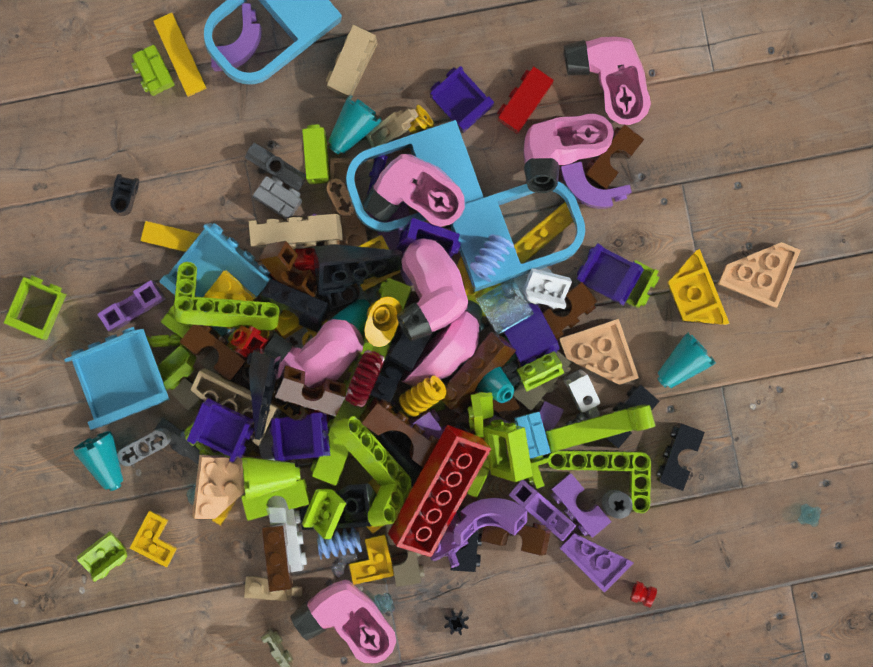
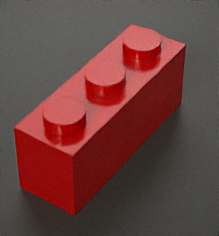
[497,66,554,135]

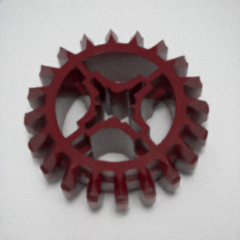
[345,350,384,407]

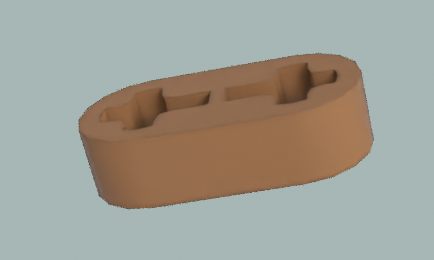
[326,179,355,217]

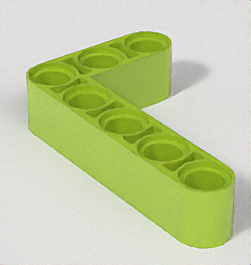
[174,262,280,330]
[545,405,656,452]
[333,416,411,527]
[547,450,651,514]

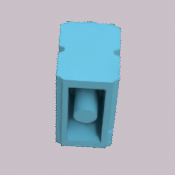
[514,411,551,458]

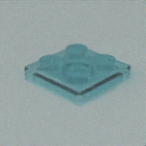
[476,278,534,335]

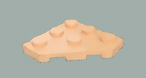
[718,242,801,308]
[559,319,639,385]
[192,455,263,519]

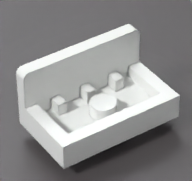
[523,268,572,309]

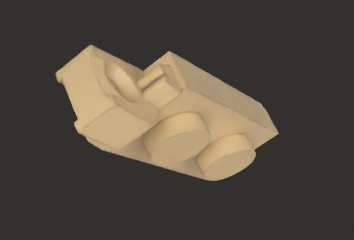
[366,109,418,148]
[244,576,303,601]

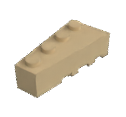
[249,214,343,249]

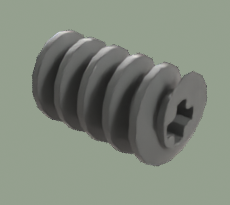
[602,489,633,519]

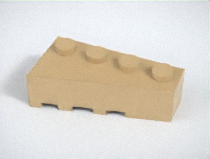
[191,368,278,446]

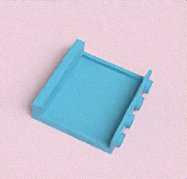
[159,223,273,336]
[64,327,170,430]

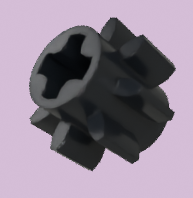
[444,609,469,635]

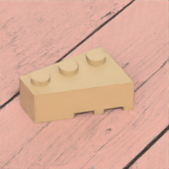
[326,25,377,98]

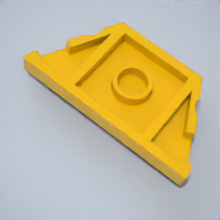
[667,249,730,325]

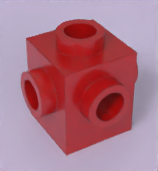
[295,248,316,277]
[230,325,268,357]

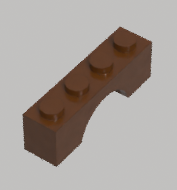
[442,332,516,414]
[359,397,439,468]

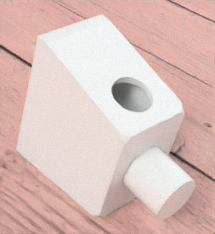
[563,369,600,419]

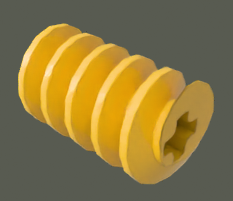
[399,375,446,416]

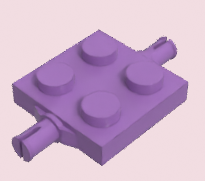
[430,512,468,568]

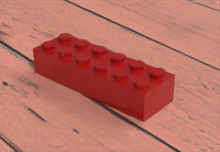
[388,425,491,557]

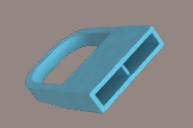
[204,0,342,84]
[346,120,484,232]
[450,182,585,292]

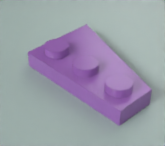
[559,533,634,593]

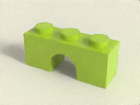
[241,478,311,521]

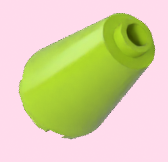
[242,457,300,500]

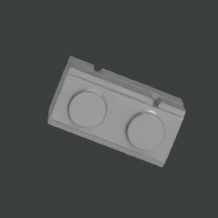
[253,176,302,220]

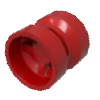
[630,581,657,608]

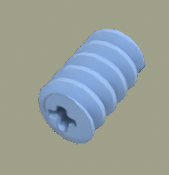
[470,234,514,282]
[317,527,362,559]

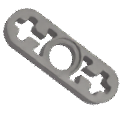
[117,428,171,466]

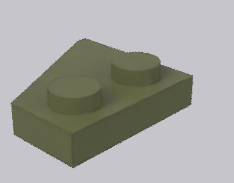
[261,628,293,667]

